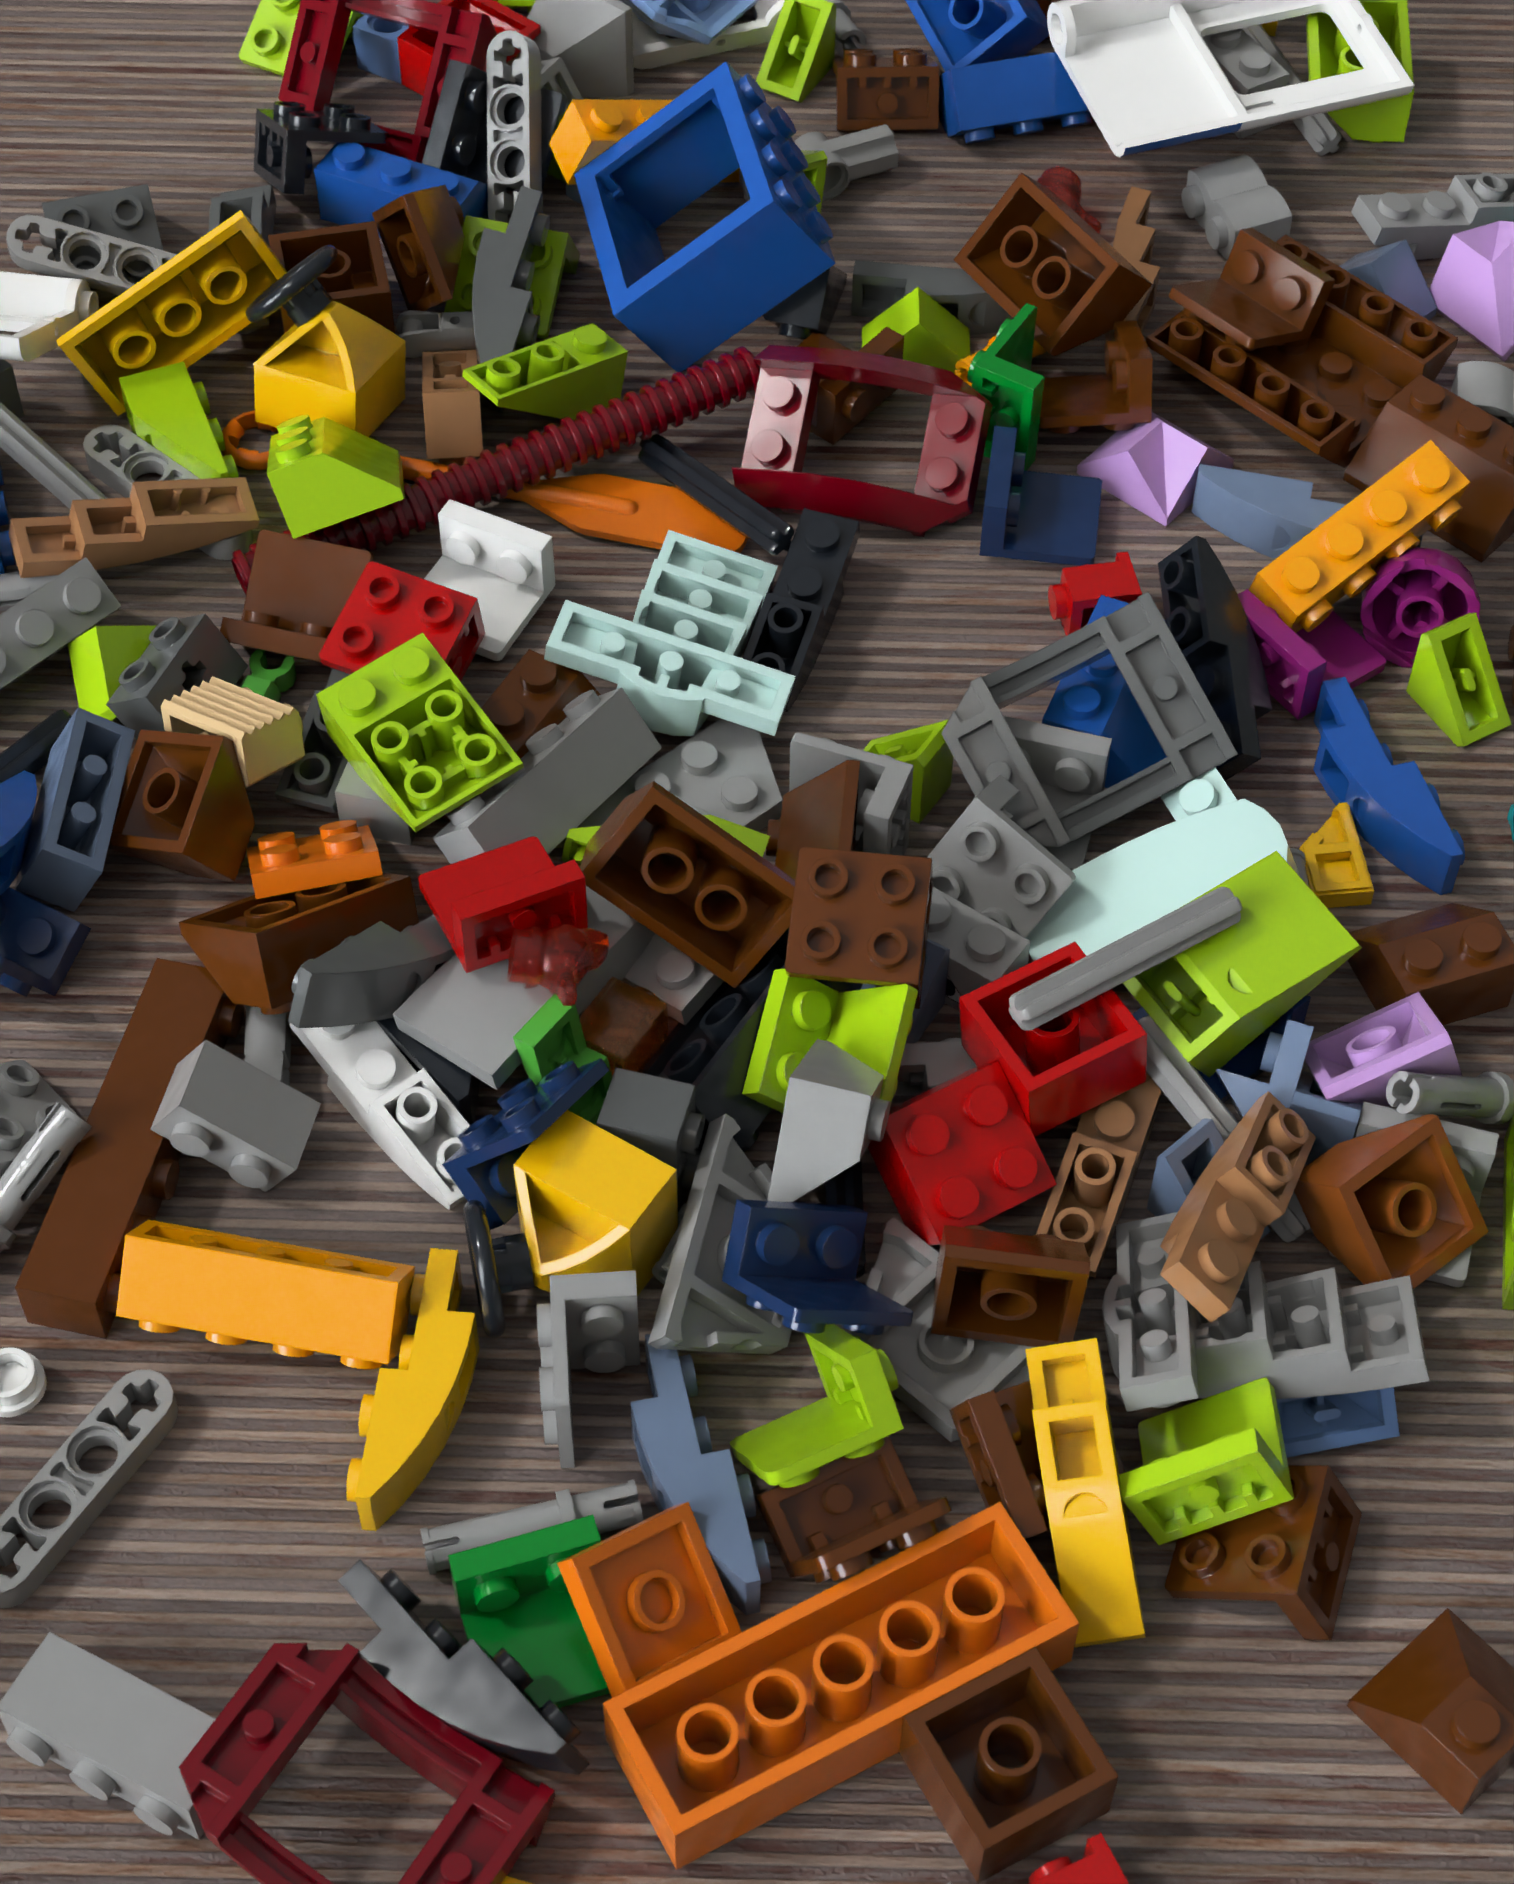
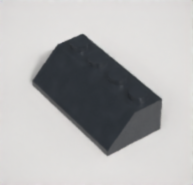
[640,927,863,1152]

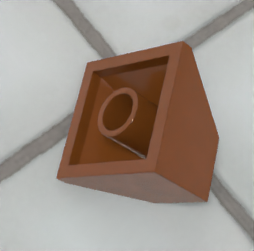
[1294,1114,1489,1289]

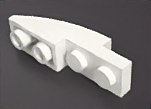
[289,1021,470,1210]

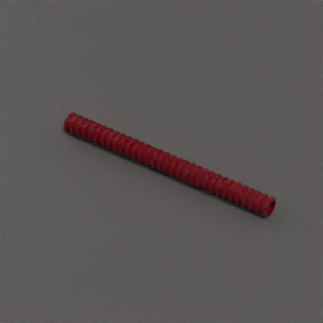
[231,346,760,594]

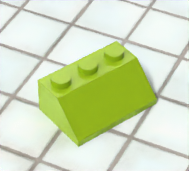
[1306,0,1414,143]
[266,415,405,539]

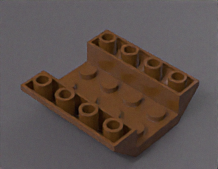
[1146,234,1458,468]

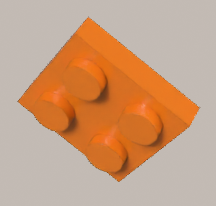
[246,820,383,899]
[557,1502,742,1698]

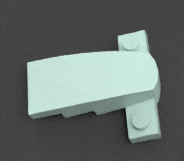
[544,530,795,736]
[1026,767,1300,961]

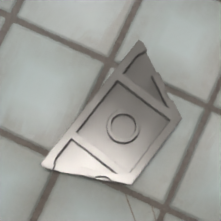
[577,718,783,832]
[648,1114,792,1355]
[850,1217,1035,1442]

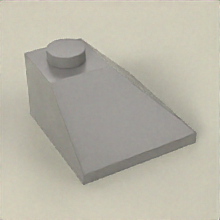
[519,0,634,98]
[767,1039,891,1202]

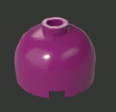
[1360,548,1480,668]

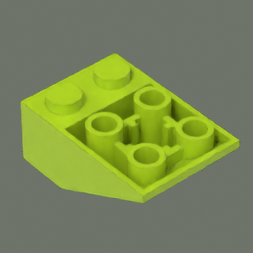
[316,632,524,832]
[1123,850,1362,1078]

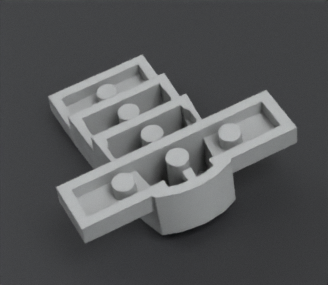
[393,886,724,1090]
[1102,1212,1430,1412]

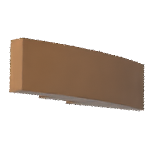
[1105,186,1160,341]
[8,477,260,578]

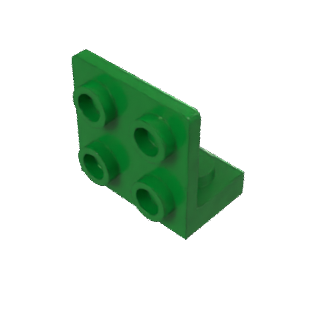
[967,303,1045,471]
[448,1515,610,1708]

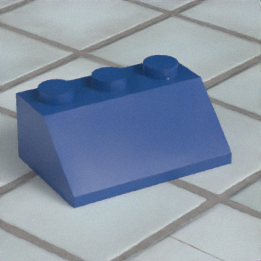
[905,0,1049,72]
[939,52,1092,144]
[314,142,488,238]
[1042,595,1166,788]

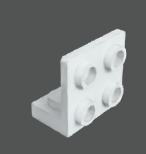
[424,499,555,661]

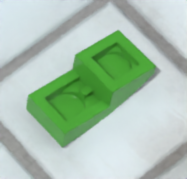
[513,993,613,1125]

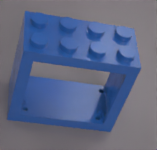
[574,61,836,372]

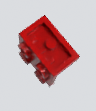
[319,561,486,682]
[418,836,588,973]

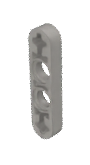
[487,30,542,223]
[6,215,177,295]
[83,424,254,560]
[0,1370,178,1608]

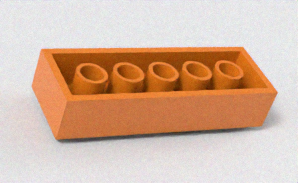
[603,1502,1080,1870]

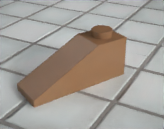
[422,349,483,466]

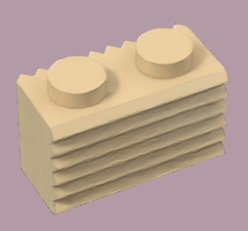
[161,676,305,788]

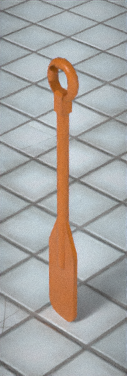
[222,410,748,553]

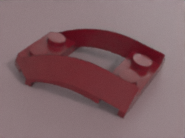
[278,0,497,164]
[732,345,993,537]
[179,1643,555,1884]

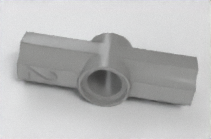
[739,124,899,201]

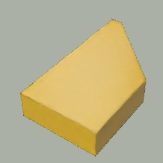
[1299,802,1374,908]

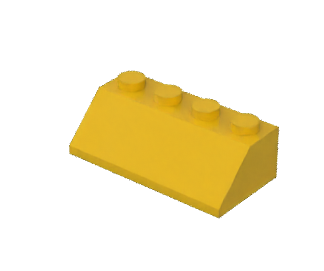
[56,210,287,417]

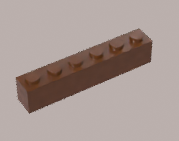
[15,958,244,1339]

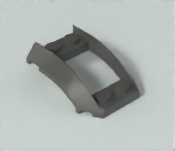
[941,591,1238,847]

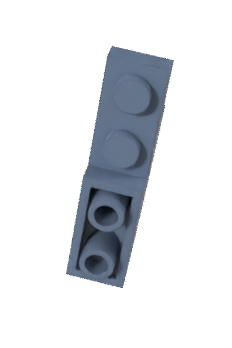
[1191,464,1424,559]
[630,1334,772,1615]

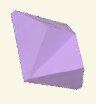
[1429,221,1514,361]
[1077,412,1234,527]
[1304,992,1462,1106]

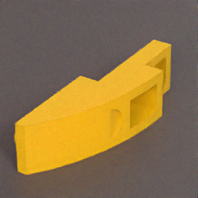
[346,1248,480,1531]
[1025,1338,1146,1648]

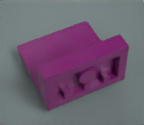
[1237,589,1386,720]

